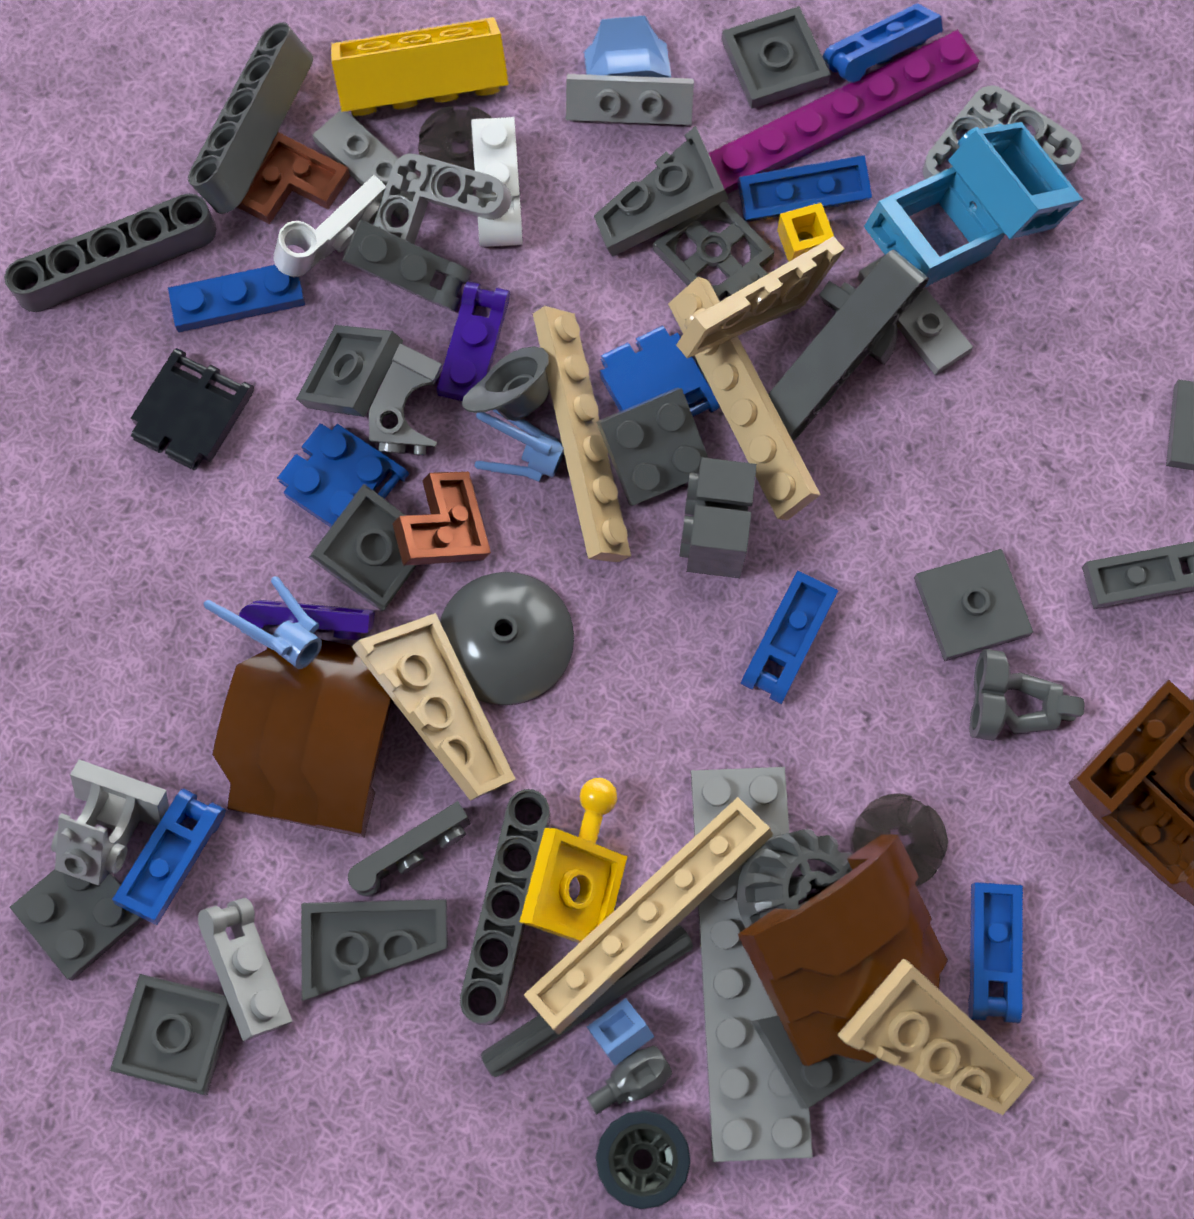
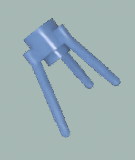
[474,409,564,482]
[204,576,322,669]

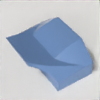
[584,15,671,78]

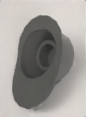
[462,346,549,421]

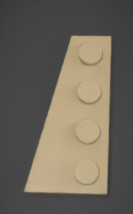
[676,236,845,358]
[352,613,516,801]
[838,958,1034,1115]

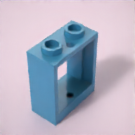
[948,122,1083,239]
[864,167,1005,288]

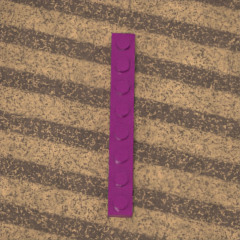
[709,29,980,194]

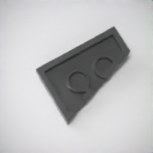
[594,125,729,257]
[301,899,448,1001]
[751,1015,881,1109]

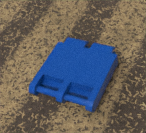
[600,325,720,417]
[277,423,409,528]

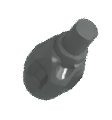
[586,1045,672,1115]

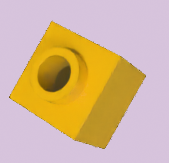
[777,203,834,262]

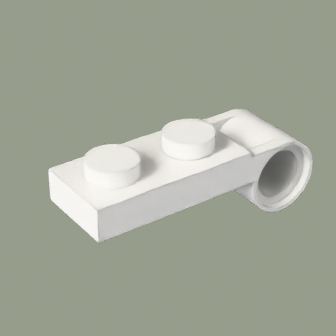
[471,117,523,247]
[274,175,386,277]

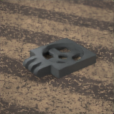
[653,201,775,301]

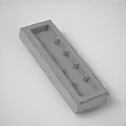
[566,74,694,125]
[312,110,419,222]
[857,255,973,376]

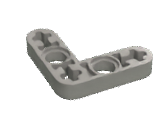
[923,86,1082,179]
[373,153,512,244]

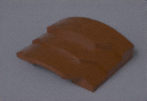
[212,633,394,838]
[1068,680,1194,906]
[738,834,948,1066]

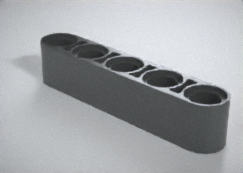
[188,22,313,214]
[4,193,216,312]
[768,249,929,441]
[460,789,550,1025]

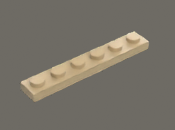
[668,277,821,520]
[533,306,631,562]
[524,797,773,1035]

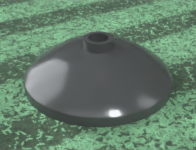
[440,572,574,705]

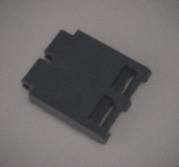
[131,348,254,471]

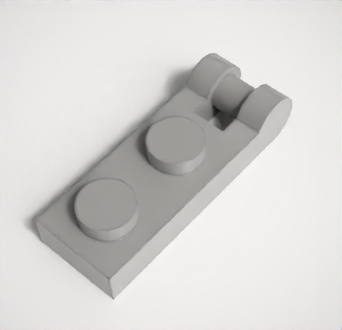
[198,898,293,1042]

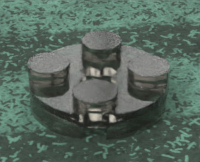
[418,106,492,191]
[850,793,948,887]

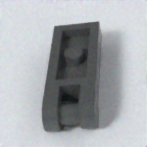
[342,219,472,312]
[1082,541,1194,609]
[348,801,471,897]

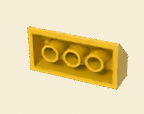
[331,17,509,116]

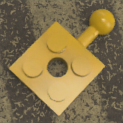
[520,778,627,943]

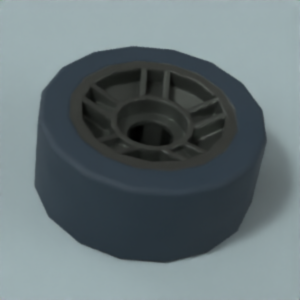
[596,1110,691,1210]

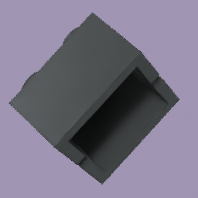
[679,457,757,579]

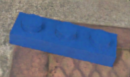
[737,155,872,222]
[168,265,306,333]

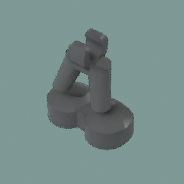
[969,649,1085,741]

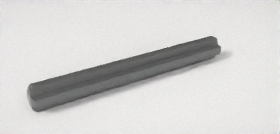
[481,925,693,1077]

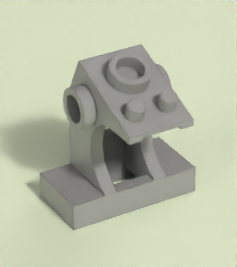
[369,343,442,455]
[51,760,169,885]

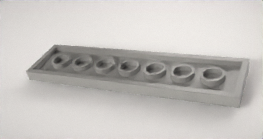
[691,767,813,1162]

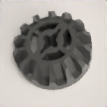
[737,829,852,928]

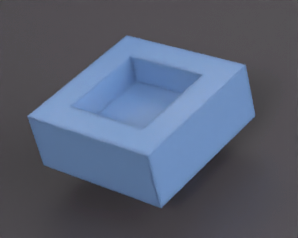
[587,998,654,1066]

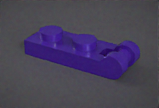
[436,281,510,401]
[239,600,375,640]

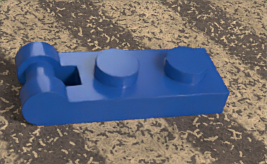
[822,3,943,83]
[740,570,839,705]
[112,788,226,925]
[968,882,1023,1023]

